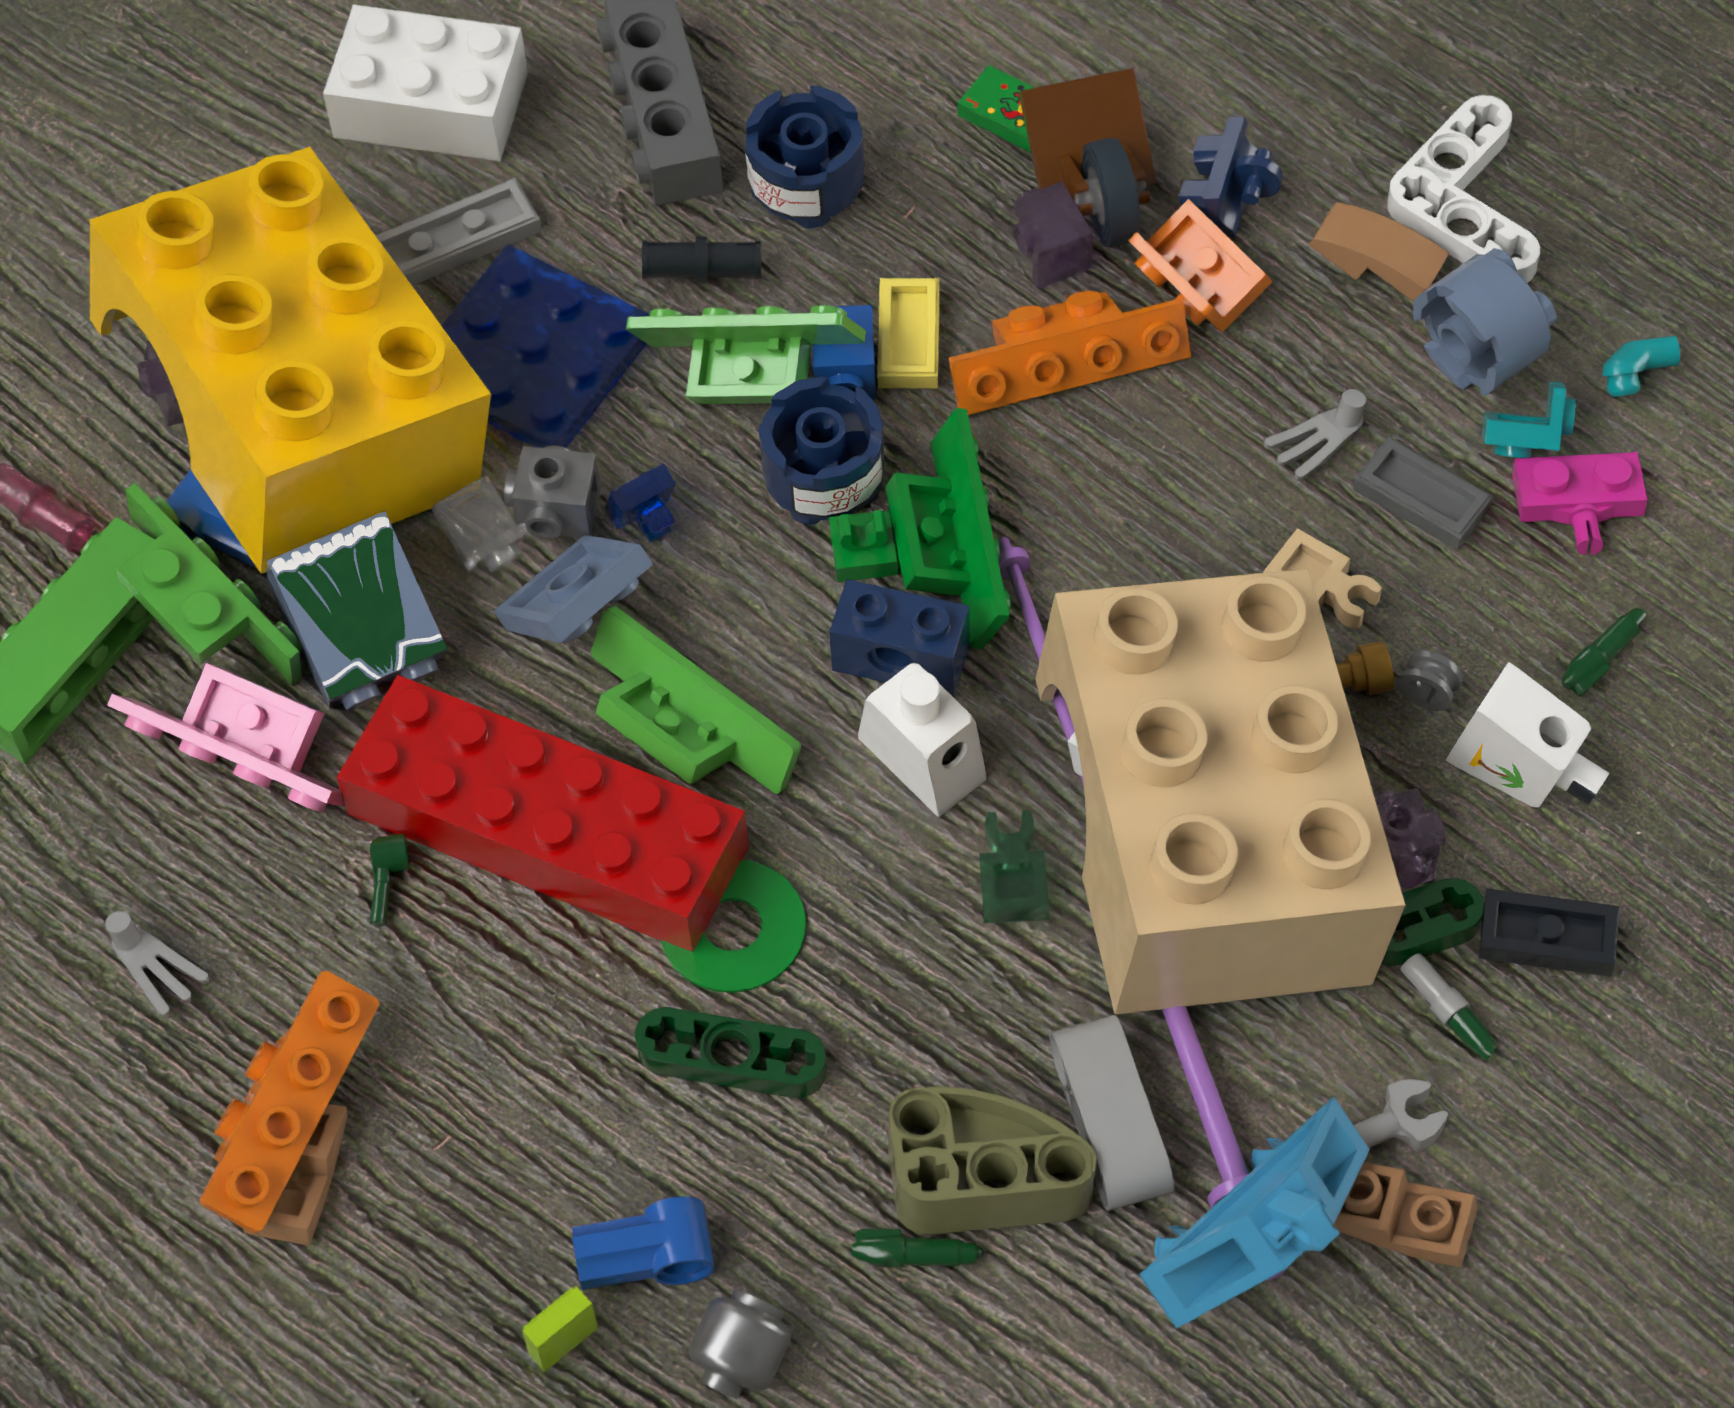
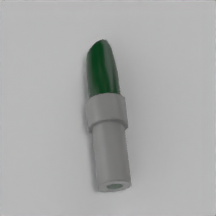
[1400,953,1496,1060]

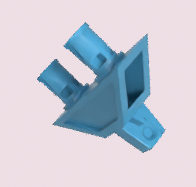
[1139,1097,1370,1328]

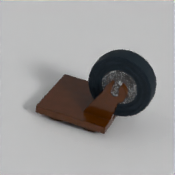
[1019,68,1157,247]

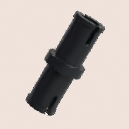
[642,236,761,284]

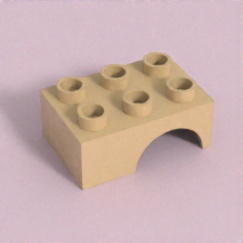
[1035,569,1405,1015]

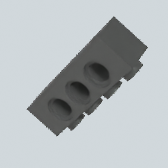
[596,0,723,206]

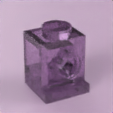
[1013,182,1093,289]

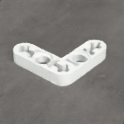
[1387,95,1540,283]

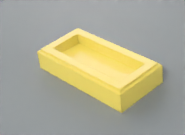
[877,278,940,389]

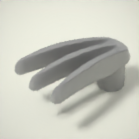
[1264,389,1366,481]
[105,911,209,1017]

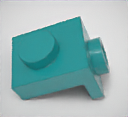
[1481,381,1576,458]

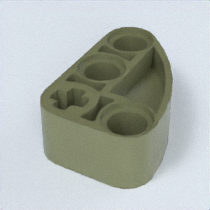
[888,1086,1096,1235]

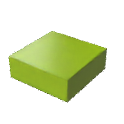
[522,1286,598,1372]

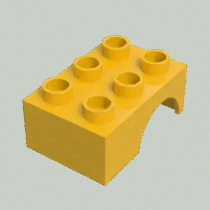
[90,147,491,574]

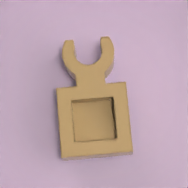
[1263,528,1382,629]

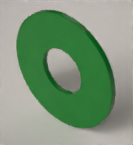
[660,860,806,993]

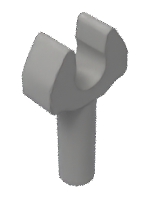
[1354,1079,1448,1152]

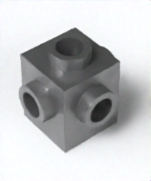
[504,446,601,538]

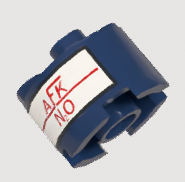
[745,86,864,228]
[758,376,885,525]

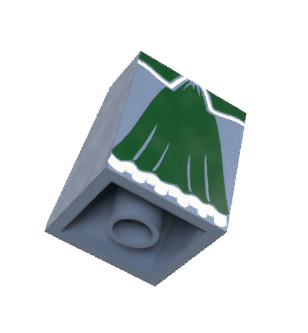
[267,511,447,711]

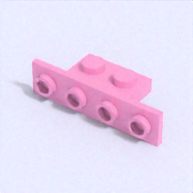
[107,663,345,813]

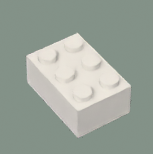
[323,5,528,161]

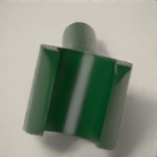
[369,834,411,927]

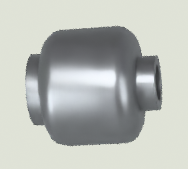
[689,1289,791,1400]

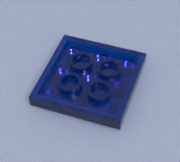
[441,244,650,448]

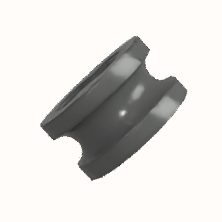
[1398,650,1463,711]

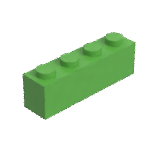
[0,517,155,764]

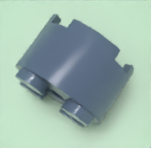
[1412,248,1557,396]

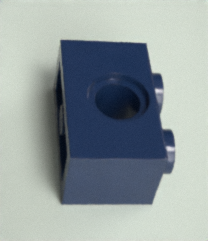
[829,579,970,698]

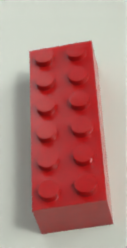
[336,675,749,952]

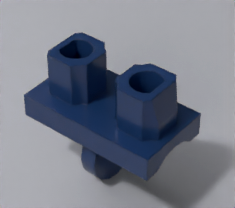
[1179,117,1283,237]

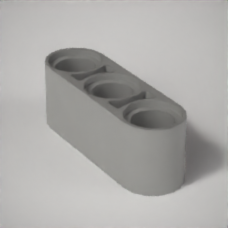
[1049,1015,1174,1211]

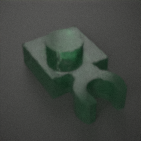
[979,810,1049,923]

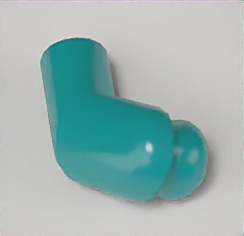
[1602,336,1680,397]

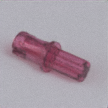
[0,463,94,553]

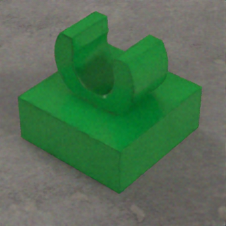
[829,510,898,582]

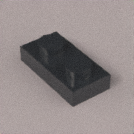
[1478,888,1620,977]

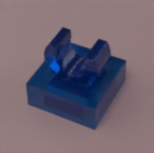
[605,463,676,543]

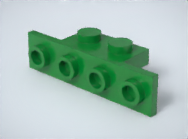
[885,408,1010,649]

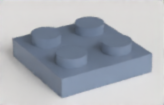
[493,535,653,643]

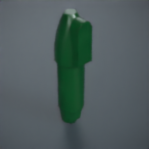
[1561,608,1647,697]
[852,1229,983,1268]

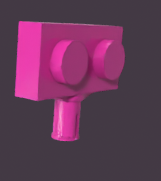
[1512,452,1647,555]

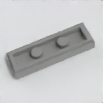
[376,178,542,285]

